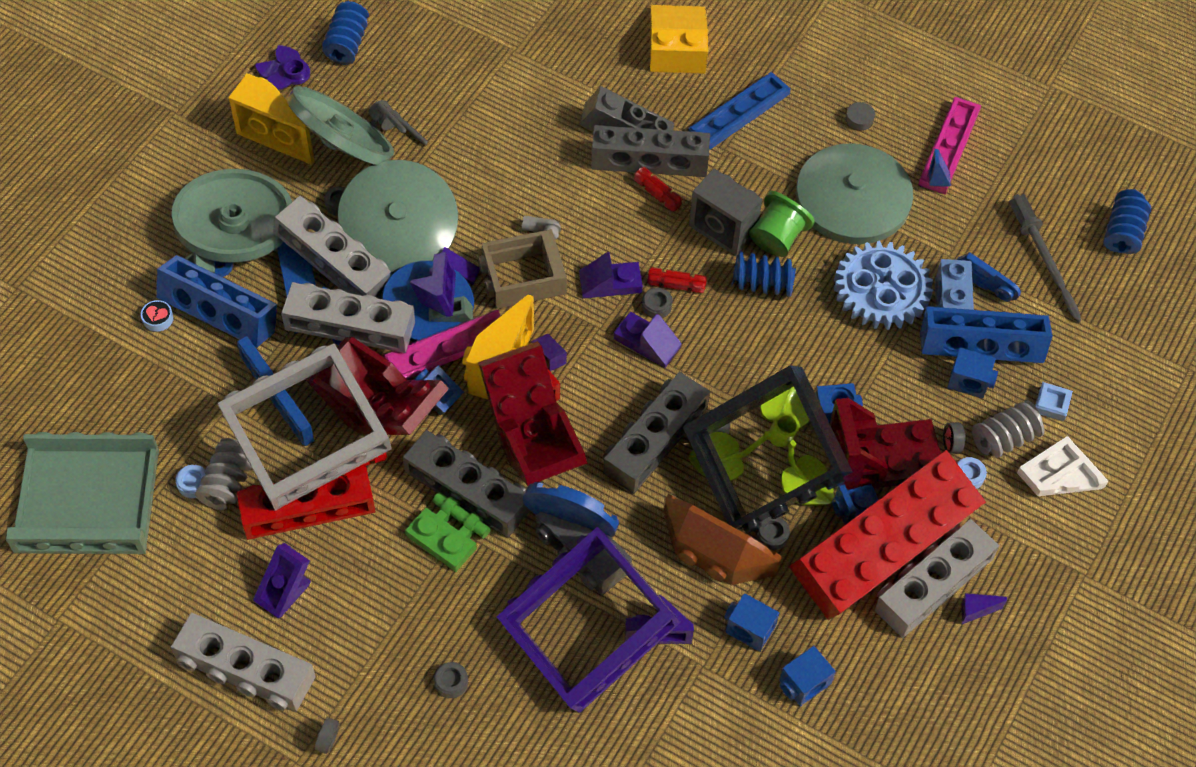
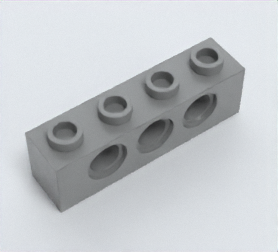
[273,196,391,297]
[281,282,415,353]
[874,519,1000,638]
[171,612,316,712]

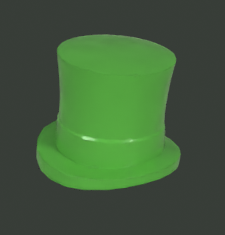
[749,191,815,257]

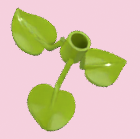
[689,387,834,506]

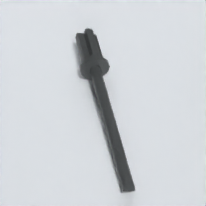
[1009,194,1081,323]

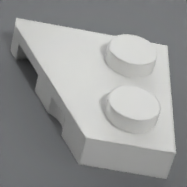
[1017,436,1108,496]

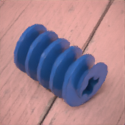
[322,1,369,65]
[1103,189,1152,254]
[732,251,796,297]

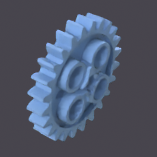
[834,241,933,330]

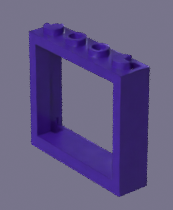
[497,527,681,713]

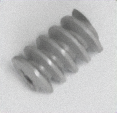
[972,400,1045,458]
[195,438,252,510]

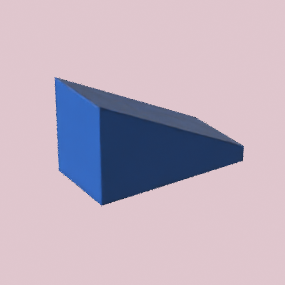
[928,149,951,187]

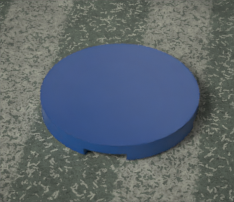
[382,261,474,342]
[523,482,619,538]

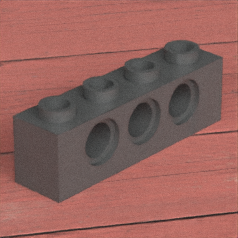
[591,125,710,177]
[603,371,710,494]
[403,430,530,538]

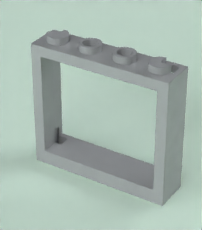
[218,343,392,511]

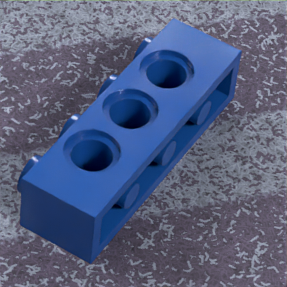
[156,255,277,348]
[920,306,1053,363]

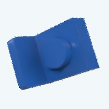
[414,365,464,415]
[832,484,878,524]

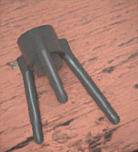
[369,100,428,145]

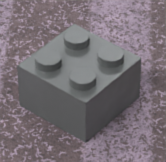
[689,169,763,256]

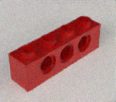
[237,464,376,540]

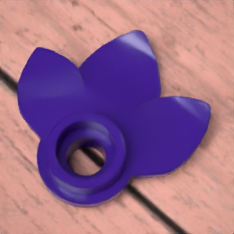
[255,45,310,90]

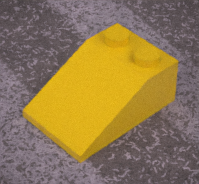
[650,5,708,74]
[229,73,315,165]
[463,295,534,399]

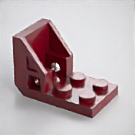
[307,337,449,435]
[478,341,587,486]
[830,398,941,490]

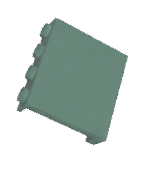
[6,432,159,554]

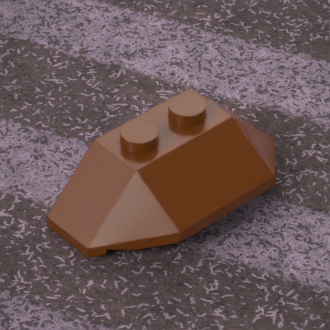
[663,494,782,585]

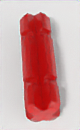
[634,167,683,212]
[647,267,707,293]

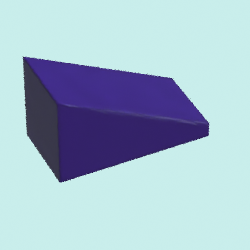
[442,247,480,285]
[531,333,567,371]
[961,593,1007,624]

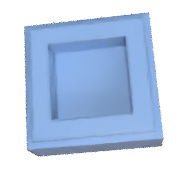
[1035,382,1073,422]

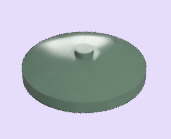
[287,86,394,165]
[796,144,913,244]
[338,160,458,276]
[172,169,292,262]

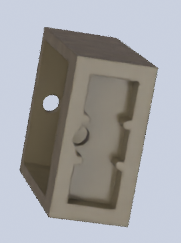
[478,229,567,309]

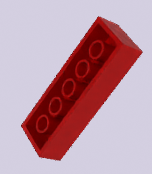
[789,450,986,620]

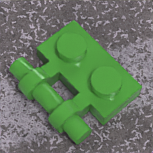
[405,492,491,572]

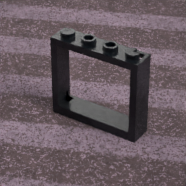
[683,365,853,534]

